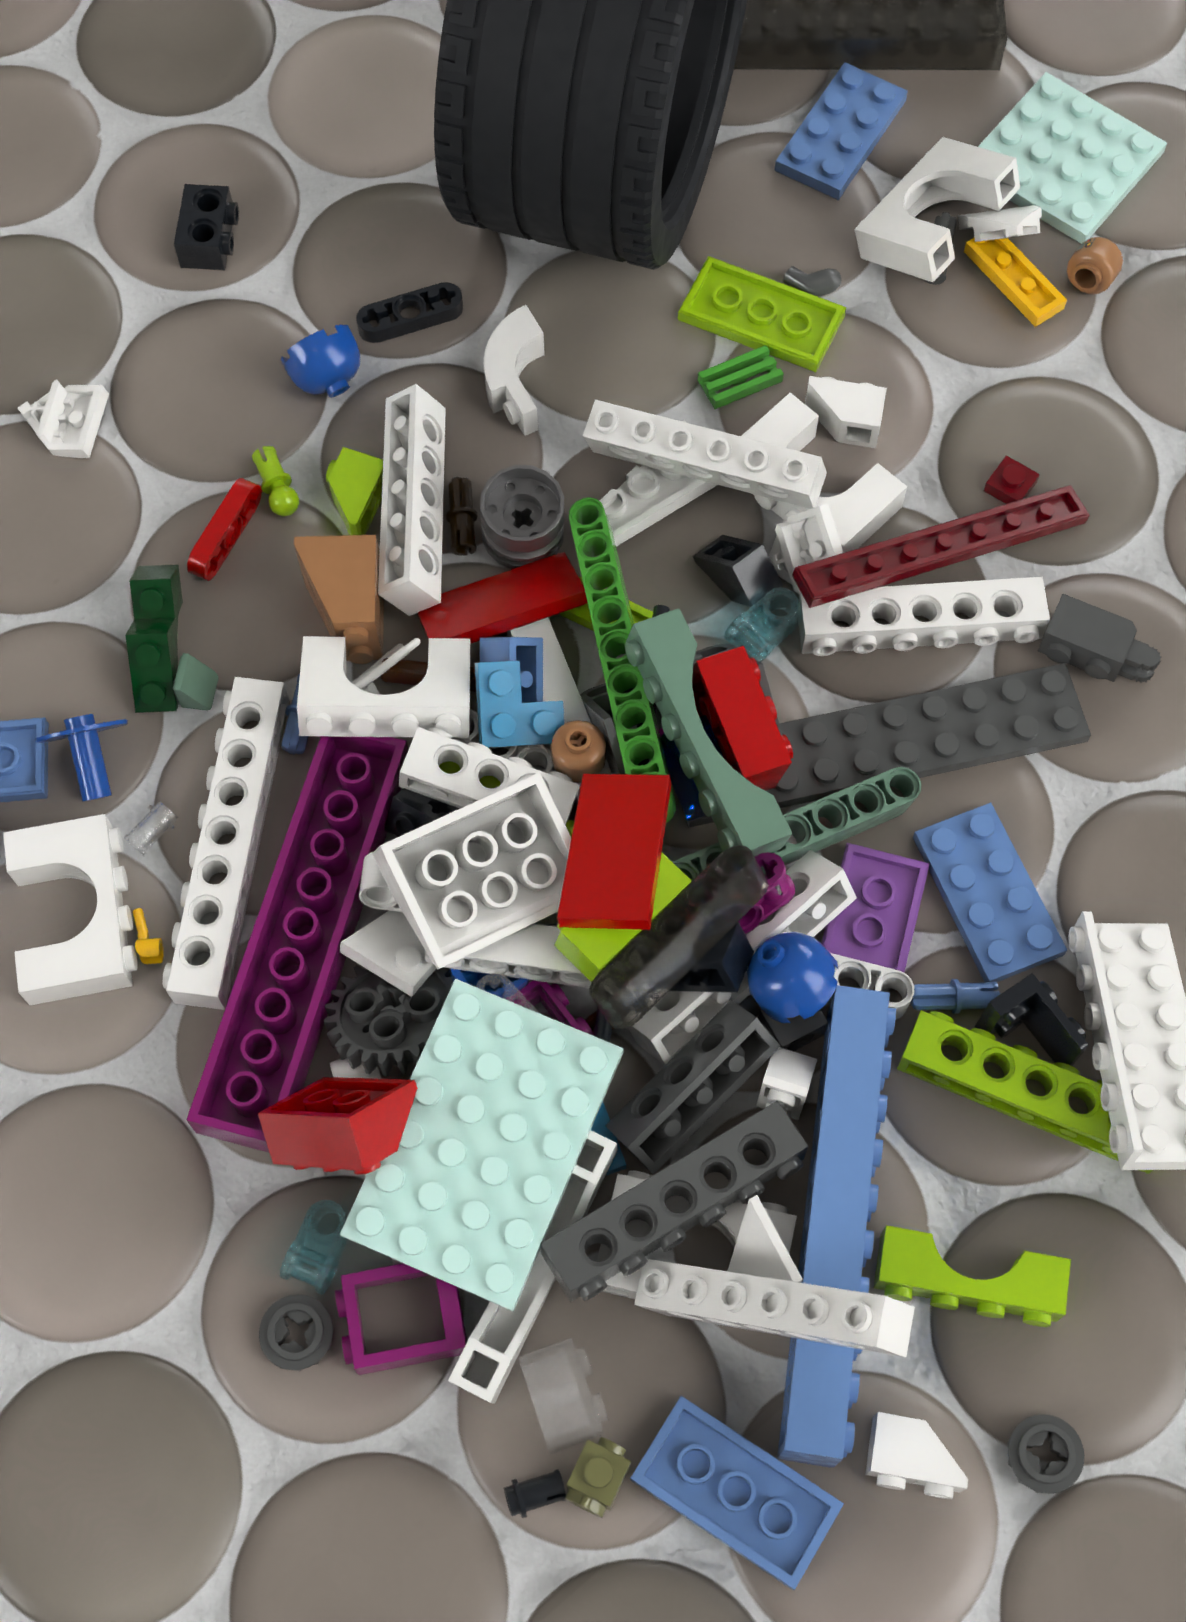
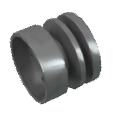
[480,465,564,569]

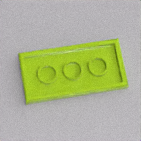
[678,256,846,372]

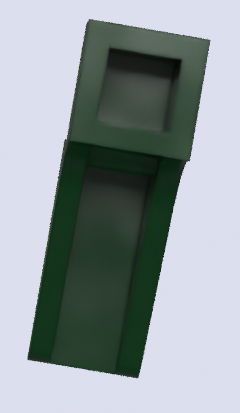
[125,565,183,713]

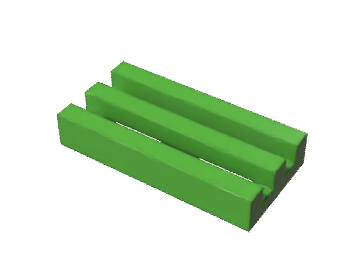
[698,345,784,409]

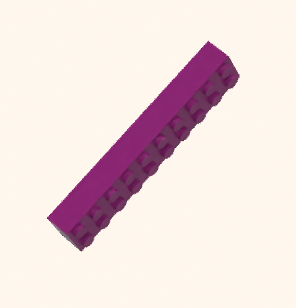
[186,736,408,1153]

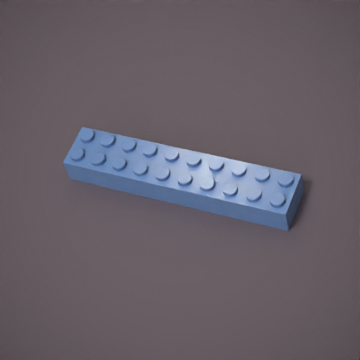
[777,985,896,1468]

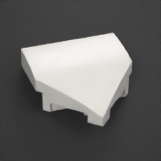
[958,205,1042,242]
[18,379,109,458]
[769,503,844,594]

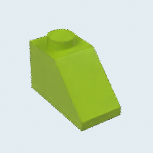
[326,447,383,535]

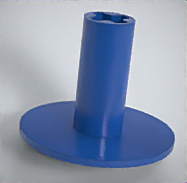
[35,714,128,802]

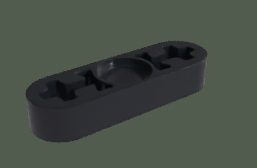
[356,282,463,343]

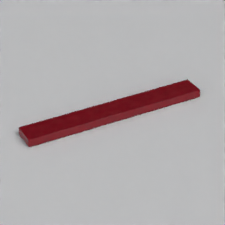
[792,485,1090,608]

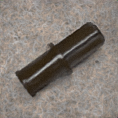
[446,477,478,556]

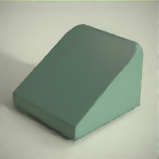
[173,653,219,711]

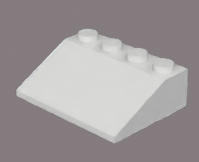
[372,772,571,970]

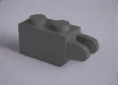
[1038,594,1161,683]

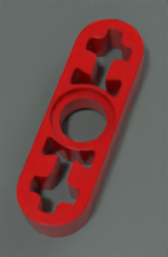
[187,478,262,581]

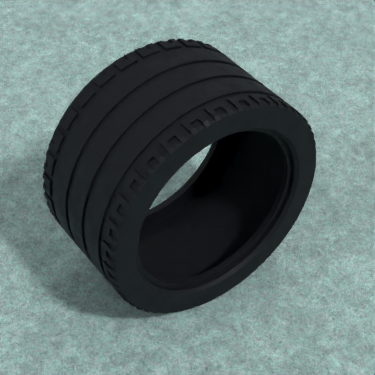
[434,0,747,270]

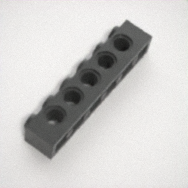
[541,1100,808,1302]

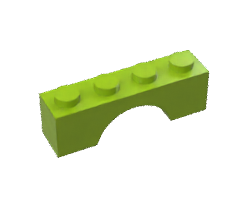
[873,1225,1071,1327]

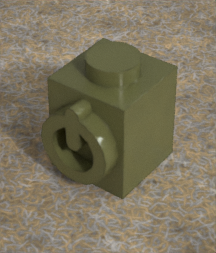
[565,1437,631,1518]

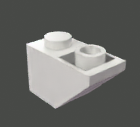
[805,376,887,448]
[756,1047,817,1120]
[865,1412,968,1499]

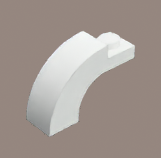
[484,305,544,436]

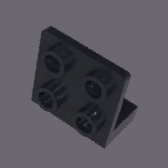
[975,973,1088,1066]

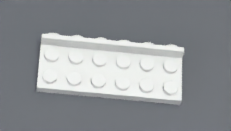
[1068,911,1186,1170]

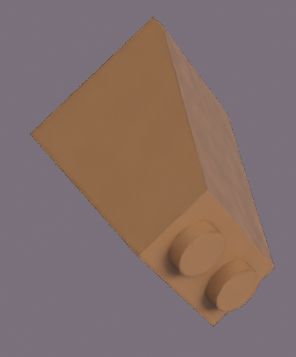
[294,535,384,664]

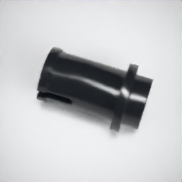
[504,1469,566,1518]

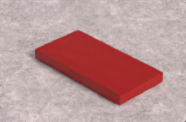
[417,552,588,644]
[557,774,672,930]

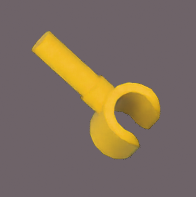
[132,908,164,964]

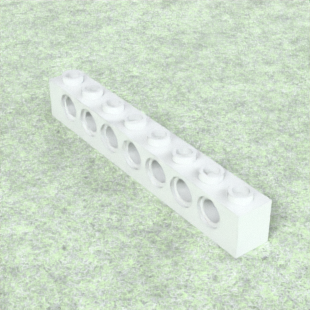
[163,677,290,1010]

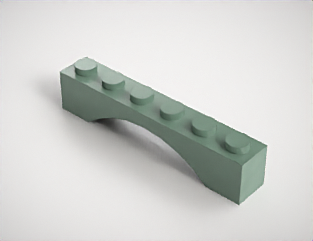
[625,608,793,866]

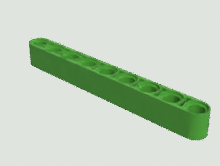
[569,497,676,823]

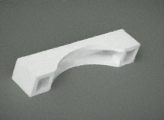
[448,1130,618,1404]

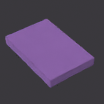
[822,843,930,972]

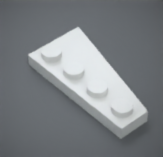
[599,420,717,547]
[340,911,437,997]

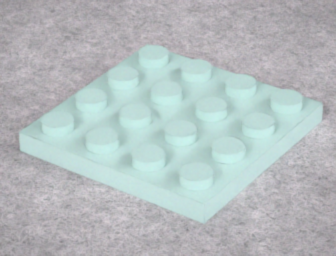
[978,72,1167,244]

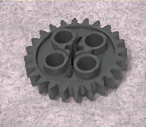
[324,965,454,1076]

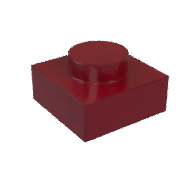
[984,455,1040,504]

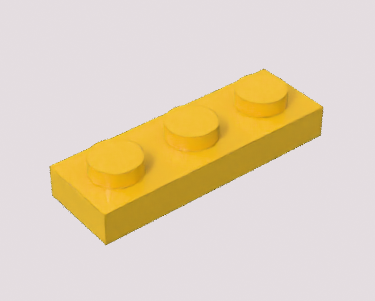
[964,238,1067,327]

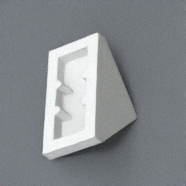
[728,1195,803,1283]

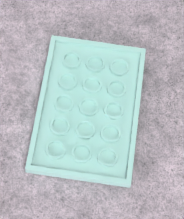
[340,979,624,1312]

